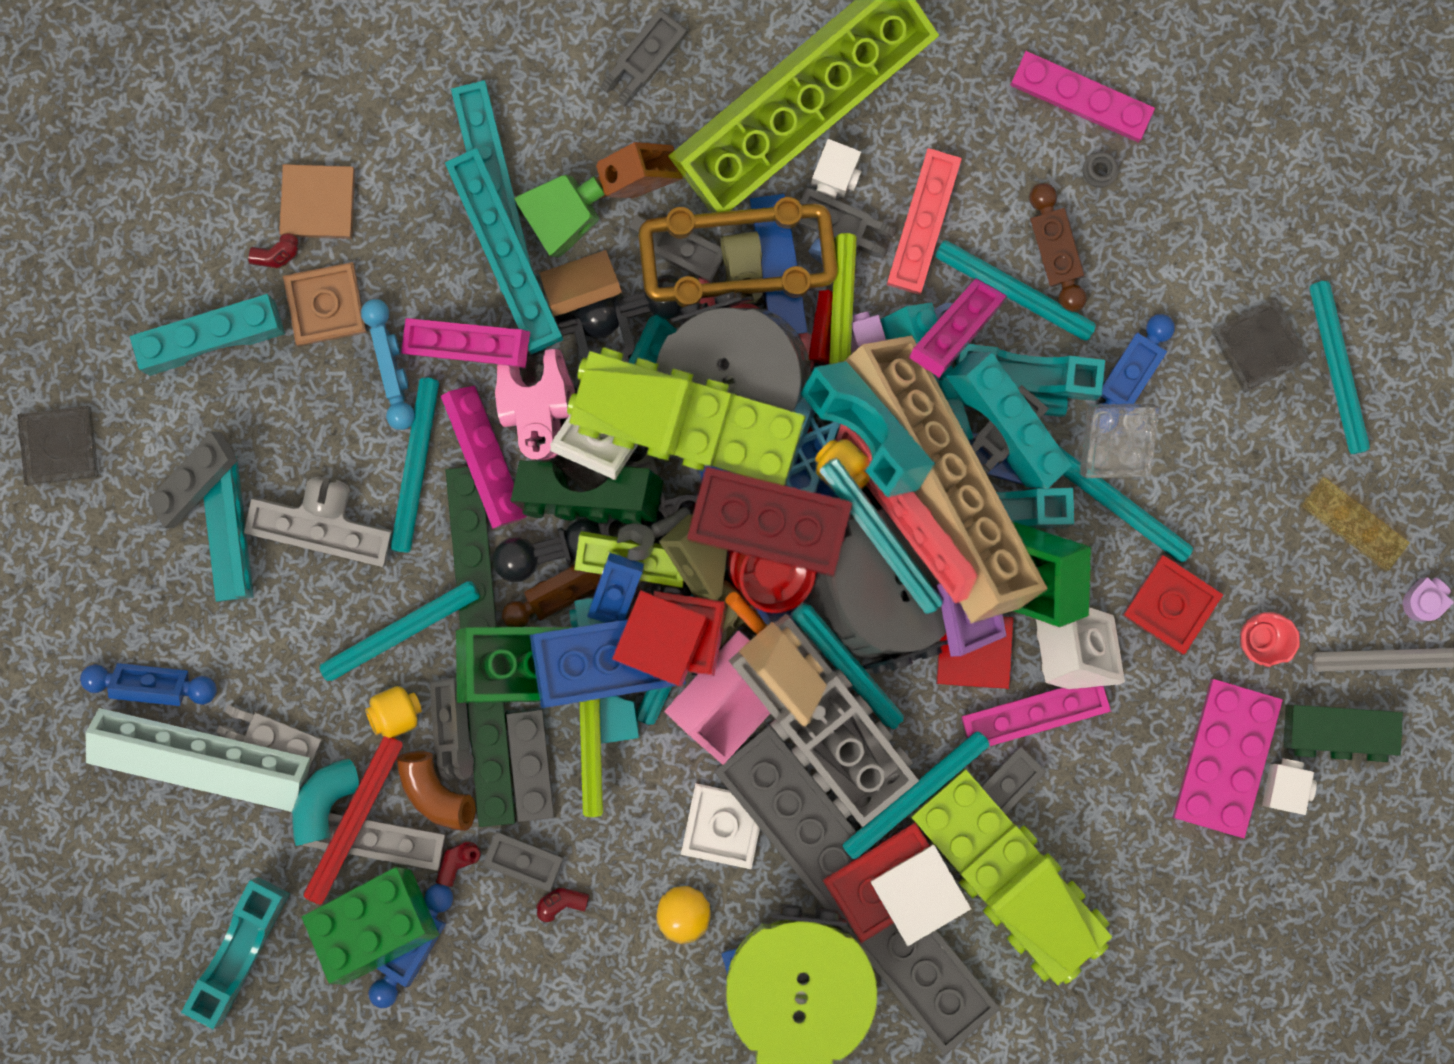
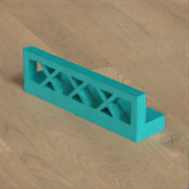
[203,456,254,602]

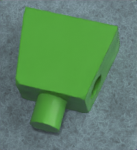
[514,175,605,258]

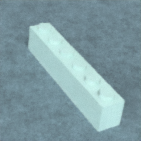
[86,708,310,812]

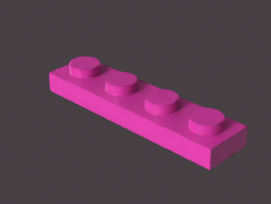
[1010,51,1155,143]
[909,278,1006,378]
[401,318,530,368]
[441,385,527,529]
[961,686,1111,746]

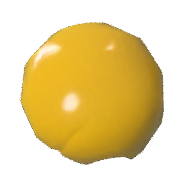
[656,886,711,944]

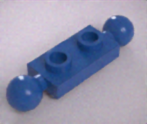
[1089,314,1175,432]
[80,663,217,706]
[369,884,453,1008]

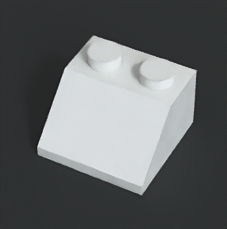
[1036,607,1125,689]

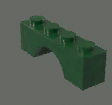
[511,460,664,524]

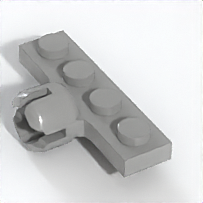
[244,477,393,567]

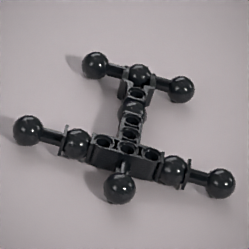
[493,275,699,597]

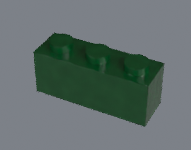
[1283,705,1403,762]

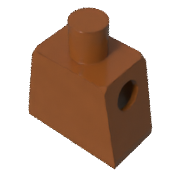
[596,142,683,198]

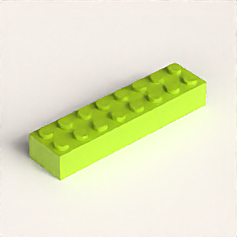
[668,0,939,213]

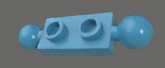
[361,299,415,430]

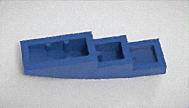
[749,194,807,334]

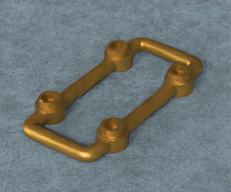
[638,197,838,307]

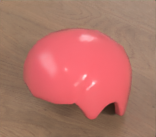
[1240,612,1300,667]

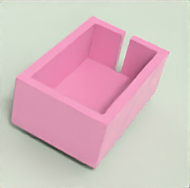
[664,630,770,765]

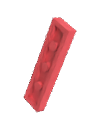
[886,148,962,295]

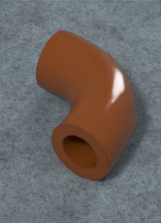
[397,751,476,831]

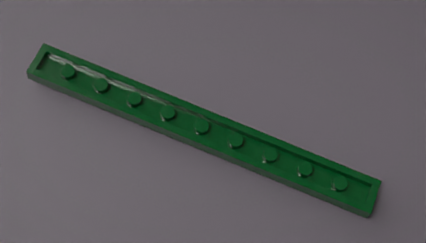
[445,467,516,827]

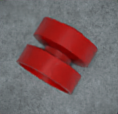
[725,551,815,613]

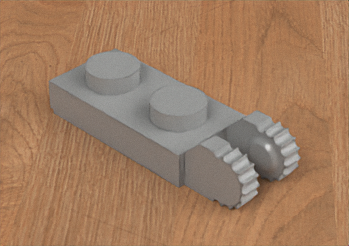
[216,704,323,773]

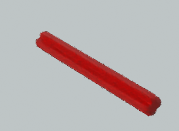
[303,736,403,905]

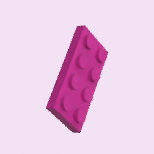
[1172,679,1283,839]

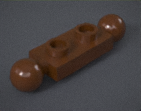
[1029,183,1087,312]
[502,564,601,627]

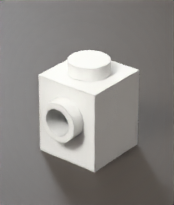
[811,139,862,199]
[1262,758,1317,815]

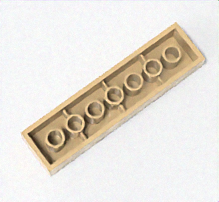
[844,336,1047,623]

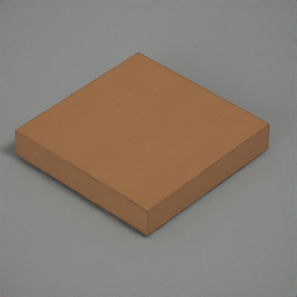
[279,164,355,239]
[539,250,622,316]
[283,262,367,347]

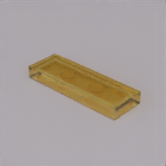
[1300,477,1410,572]

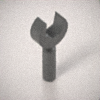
[617,507,691,561]

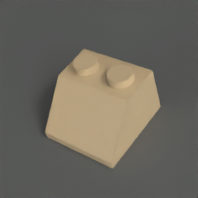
[739,622,827,727]

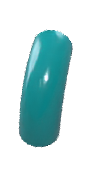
[292,759,359,846]

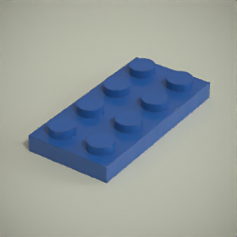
[530,619,686,708]

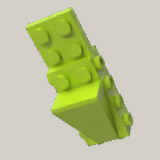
[567,347,806,486]
[910,769,1112,986]

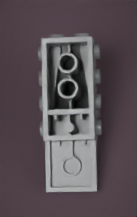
[728,614,919,827]

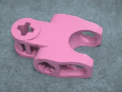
[495,349,575,460]

